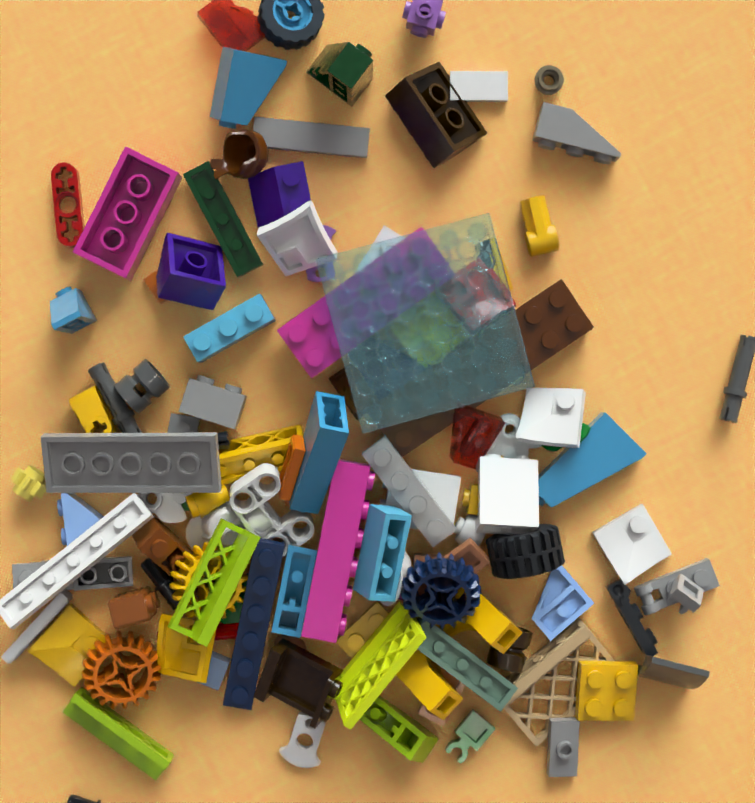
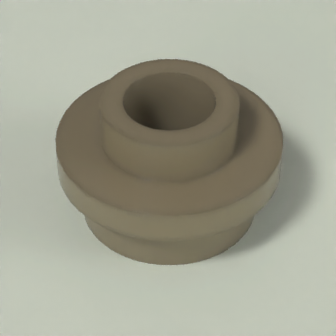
[534,65,564,95]

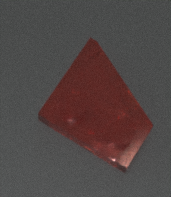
[197,0,265,52]
[449,403,505,470]

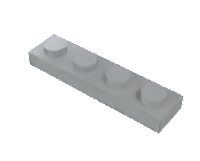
[362,435,456,547]

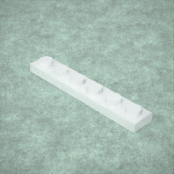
[0,493,154,629]

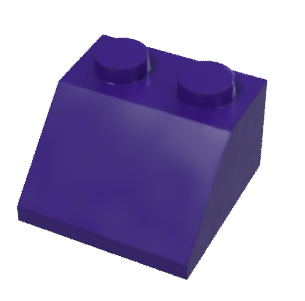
[248,161,311,228]
[156,232,226,310]

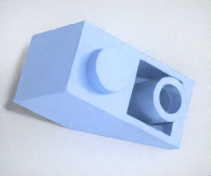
[57,493,104,546]

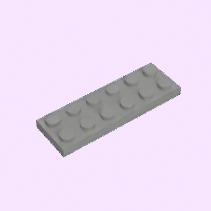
[41,432,222,493]

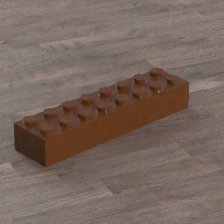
[368,279,594,457]

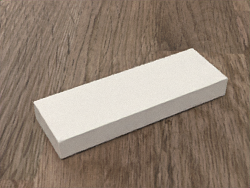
[1,590,73,664]

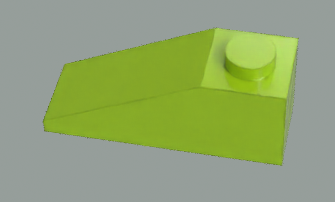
[359,695,439,763]

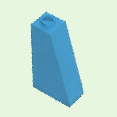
[289,391,349,514]
[538,412,647,508]

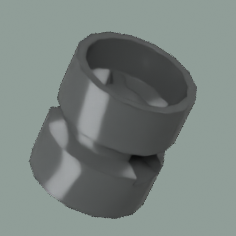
[114,359,170,414]

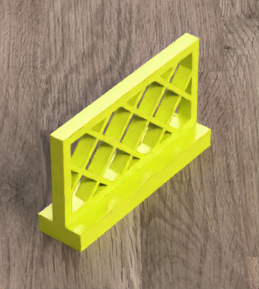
[333,601,427,730]

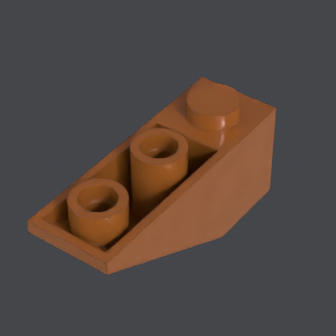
[132,515,215,598]

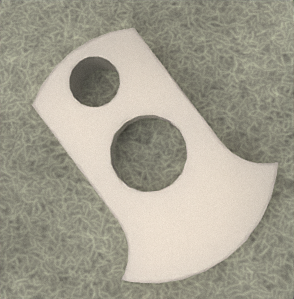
[279,712,326,768]

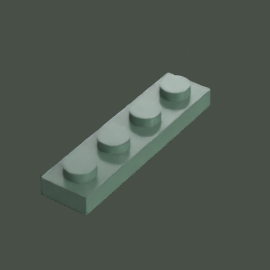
[418,621,518,712]

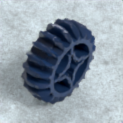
[401,552,481,631]

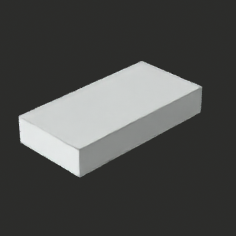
[450,71,508,102]

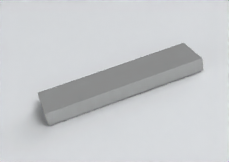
[253,117,370,159]

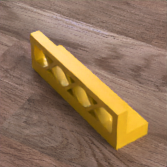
[219,424,303,485]

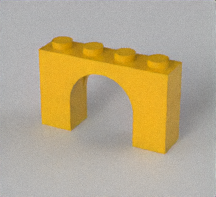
[396,587,523,720]

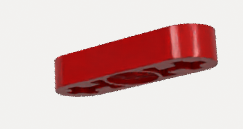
[51,162,85,248]

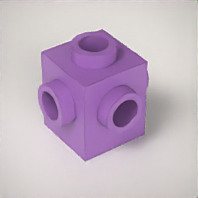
[402,0,446,38]

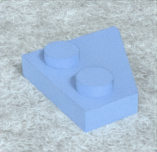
[531,565,595,641]

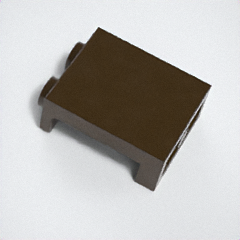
[253,638,344,729]

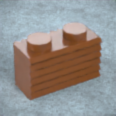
[108,586,160,630]

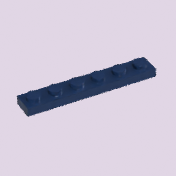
[223,538,285,710]

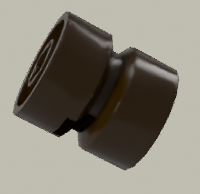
[486,626,533,673]

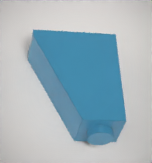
[210,47,287,129]

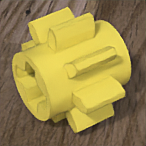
[11,465,46,501]

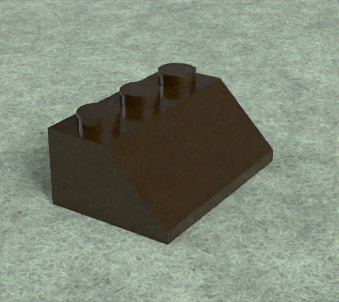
[385,61,488,168]

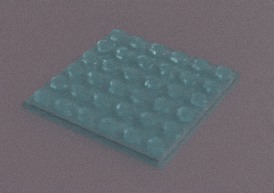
[315,213,535,434]

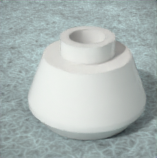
[454,514,486,546]

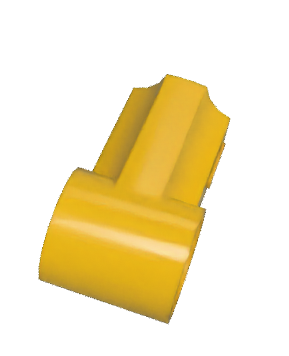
[519,195,559,257]

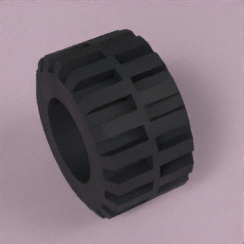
[486,524,565,579]

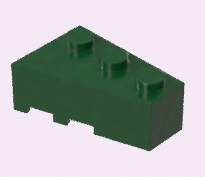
[306,42,373,107]

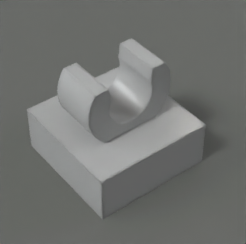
[666,573,704,614]

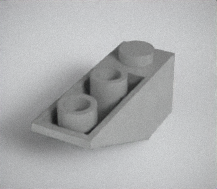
[532,102,621,165]

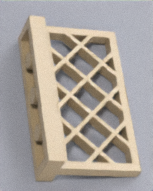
[504,617,615,747]

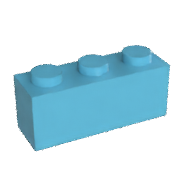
[183,293,276,363]
[353,504,412,602]

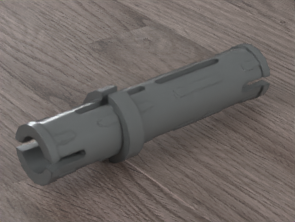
[719,335,755,423]
[88,362,142,433]

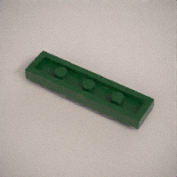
[183,161,264,278]

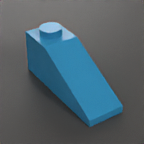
[50,286,97,334]
[271,545,318,638]

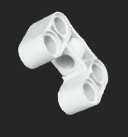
[229,463,314,557]

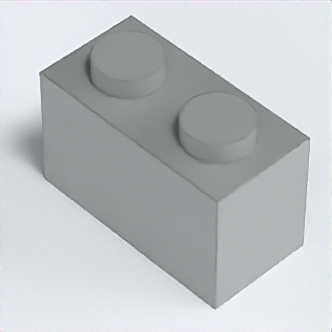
[178,375,247,429]

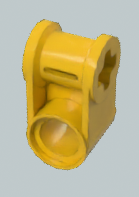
[69,385,117,433]

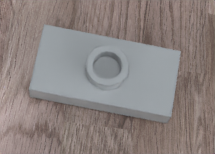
[546,717,580,777]

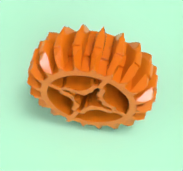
[82,630,161,710]

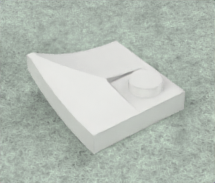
[257,200,338,276]
[516,387,586,448]
[592,504,672,585]

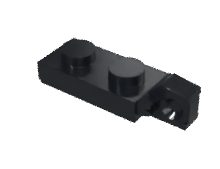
[605,578,658,656]

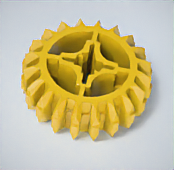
[169,542,248,619]

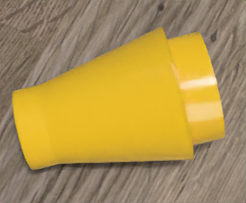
[185,485,230,518]

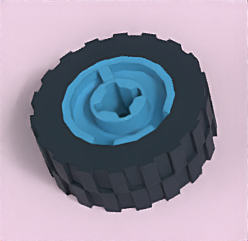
[257,0,325,50]

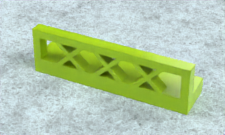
[167,518,261,647]
[62,687,174,781]

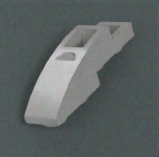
[12,556,133,591]

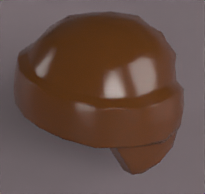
[210,129,269,179]

